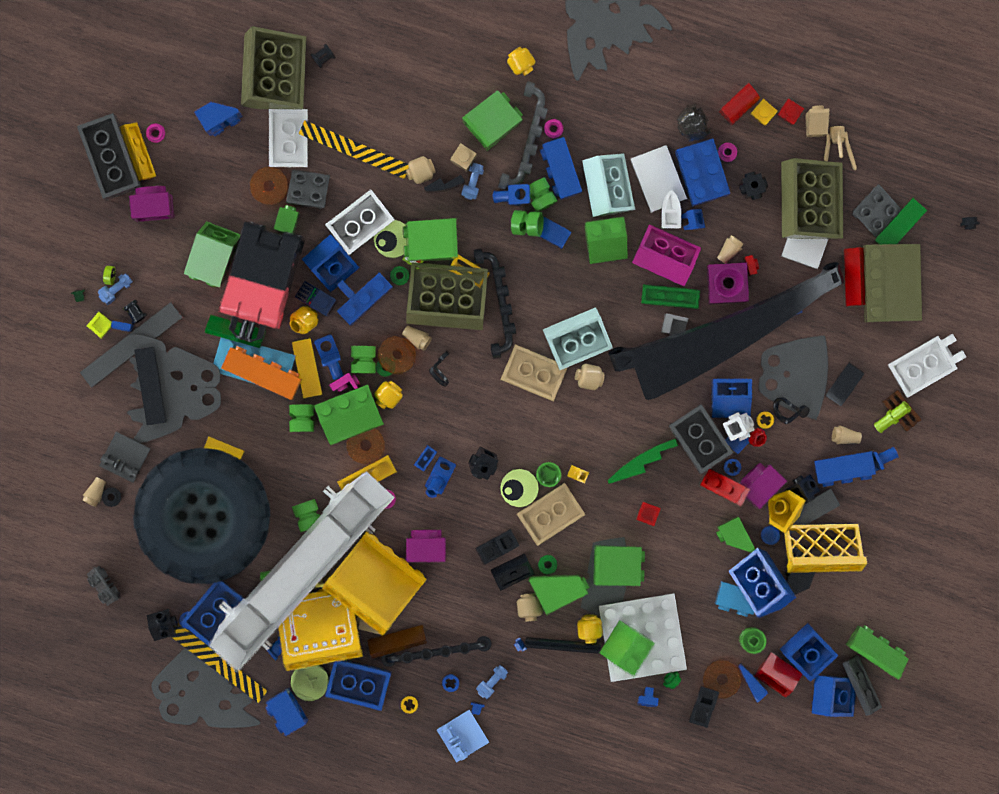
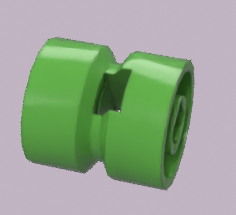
[530,177,558,212]
[511,210,544,237]
[351,346,376,374]
[289,405,314,432]
[536,462,561,487]
[292,499,321,532]
[739,627,766,654]

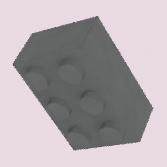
[668,404,733,474]

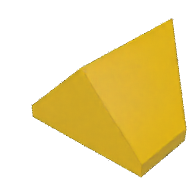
[768,490,806,533]

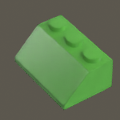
[314,385,384,446]
[845,625,908,680]

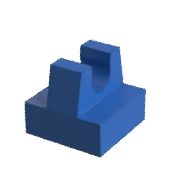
[682,209,705,230]
[637,687,659,707]

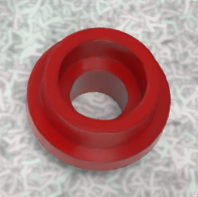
[748,428,767,447]

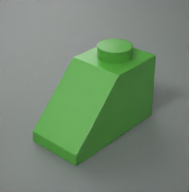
[716,517,755,553]

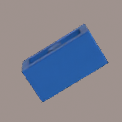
[414,445,437,472]

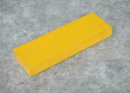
[120,123,156,181]
[292,338,323,398]
[337,455,397,490]

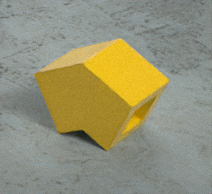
[567,465,589,484]

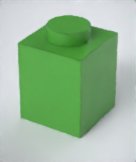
[274,205,300,234]

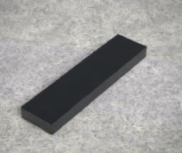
[134,347,167,425]

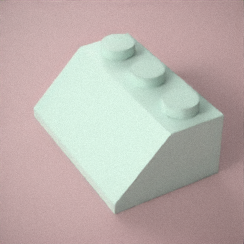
[582,154,635,217]
[543,307,613,370]

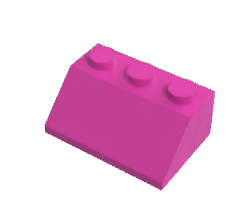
[632,224,701,286]

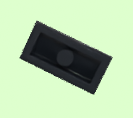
[491,554,535,591]

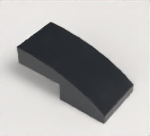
[424,175,465,193]
[825,362,864,406]
[475,529,520,565]
[689,686,719,728]

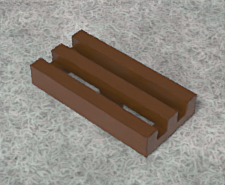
[882,390,922,432]

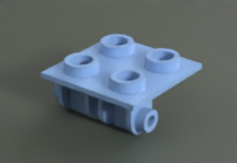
[437,710,489,763]

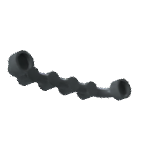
[498,81,548,190]

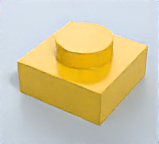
[751,99,778,126]

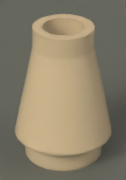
[717,235,743,264]
[402,325,432,351]
[832,425,862,444]
[82,477,106,507]

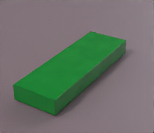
[874,198,927,244]
[641,284,700,309]
[205,315,266,348]

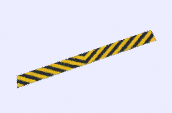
[299,120,409,179]
[171,623,267,703]

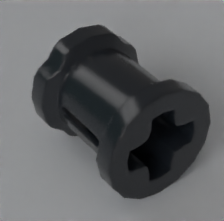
[310,44,336,69]
[123,300,147,325]

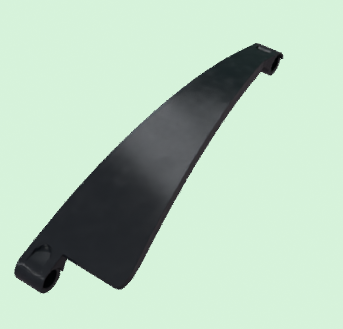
[608,262,844,400]

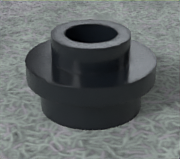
[960,217,980,230]
[102,488,121,507]

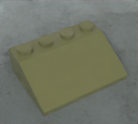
[241,26,306,110]
[781,158,843,239]
[862,244,922,322]
[406,262,488,330]

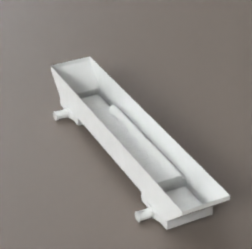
[209,472,395,672]

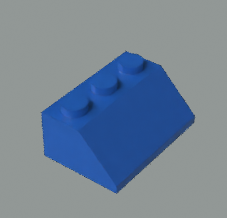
[729,548,797,617]

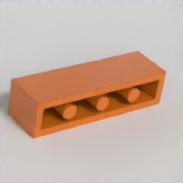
[221,345,302,400]

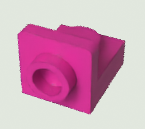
[330,373,361,393]

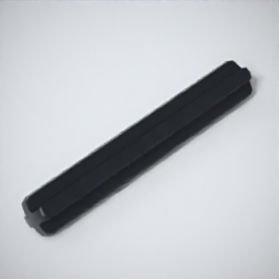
[525,637,601,654]

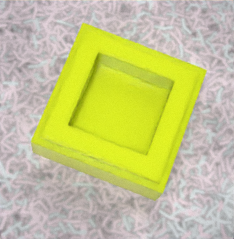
[87,312,112,339]

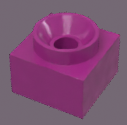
[129,186,175,222]
[707,263,749,304]
[739,462,787,509]
[406,530,446,562]

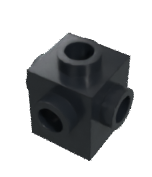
[739,171,768,200]
[468,446,499,480]
[785,474,820,504]
[147,609,178,641]

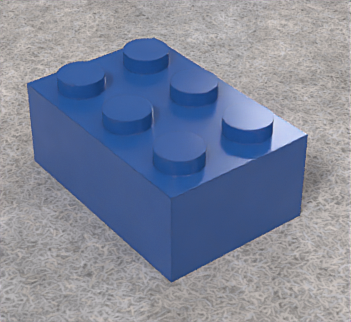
[675,139,730,207]
[181,581,245,646]
[325,660,392,711]

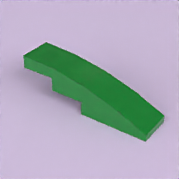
[607,439,678,484]

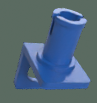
[493,184,530,206]
[314,334,344,380]
[872,447,899,472]
[425,457,456,498]

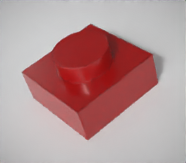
[777,98,804,125]
[743,255,759,276]
[636,502,661,526]

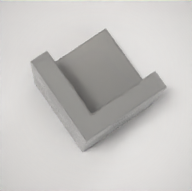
[661,313,689,335]

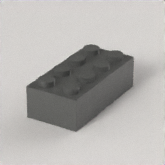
[77,113,142,201]

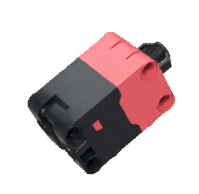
[219,221,305,342]

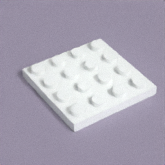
[599,593,687,682]

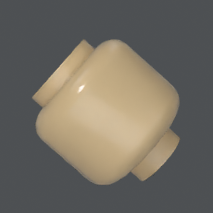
[406,156,436,184]
[575,364,605,390]
[516,593,543,622]

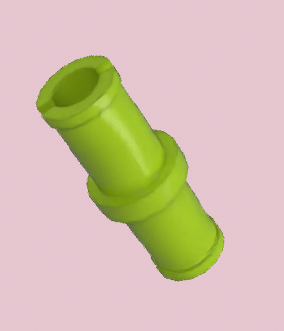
[874,401,911,433]

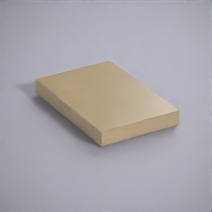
[500,344,568,402]
[517,483,586,546]

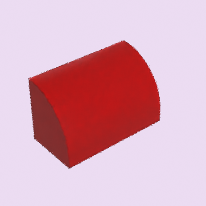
[719,83,760,125]
[754,652,803,698]

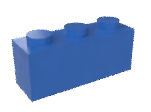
[540,137,582,200]
[337,272,393,326]
[814,451,876,487]

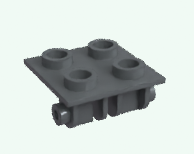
[286,170,330,209]
[852,184,902,237]
[99,432,150,483]
[87,566,120,606]

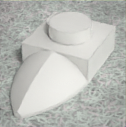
[662,190,682,228]

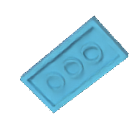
[213,337,295,384]

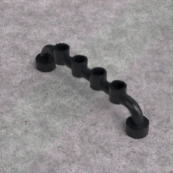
[473,249,516,359]
[381,636,492,667]

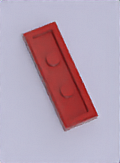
[844,247,865,306]
[700,469,750,506]

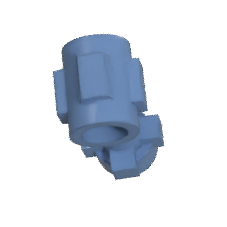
[461,163,484,200]
[98,273,133,305]
[476,665,508,699]

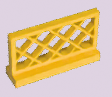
[784,524,867,573]

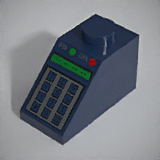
[295,281,337,317]

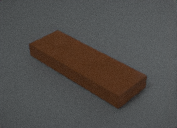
[367,625,427,659]

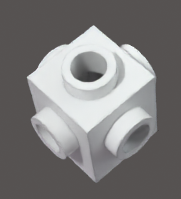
[723,412,755,441]

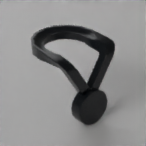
[429,351,450,387]
[773,397,810,424]

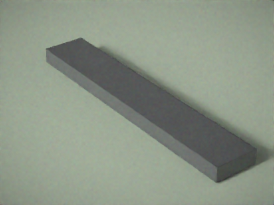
[80,302,183,388]

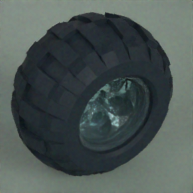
[133,448,270,584]

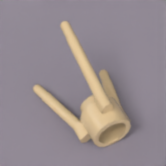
[824,126,857,170]

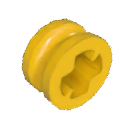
[756,411,774,429]
[401,696,418,714]

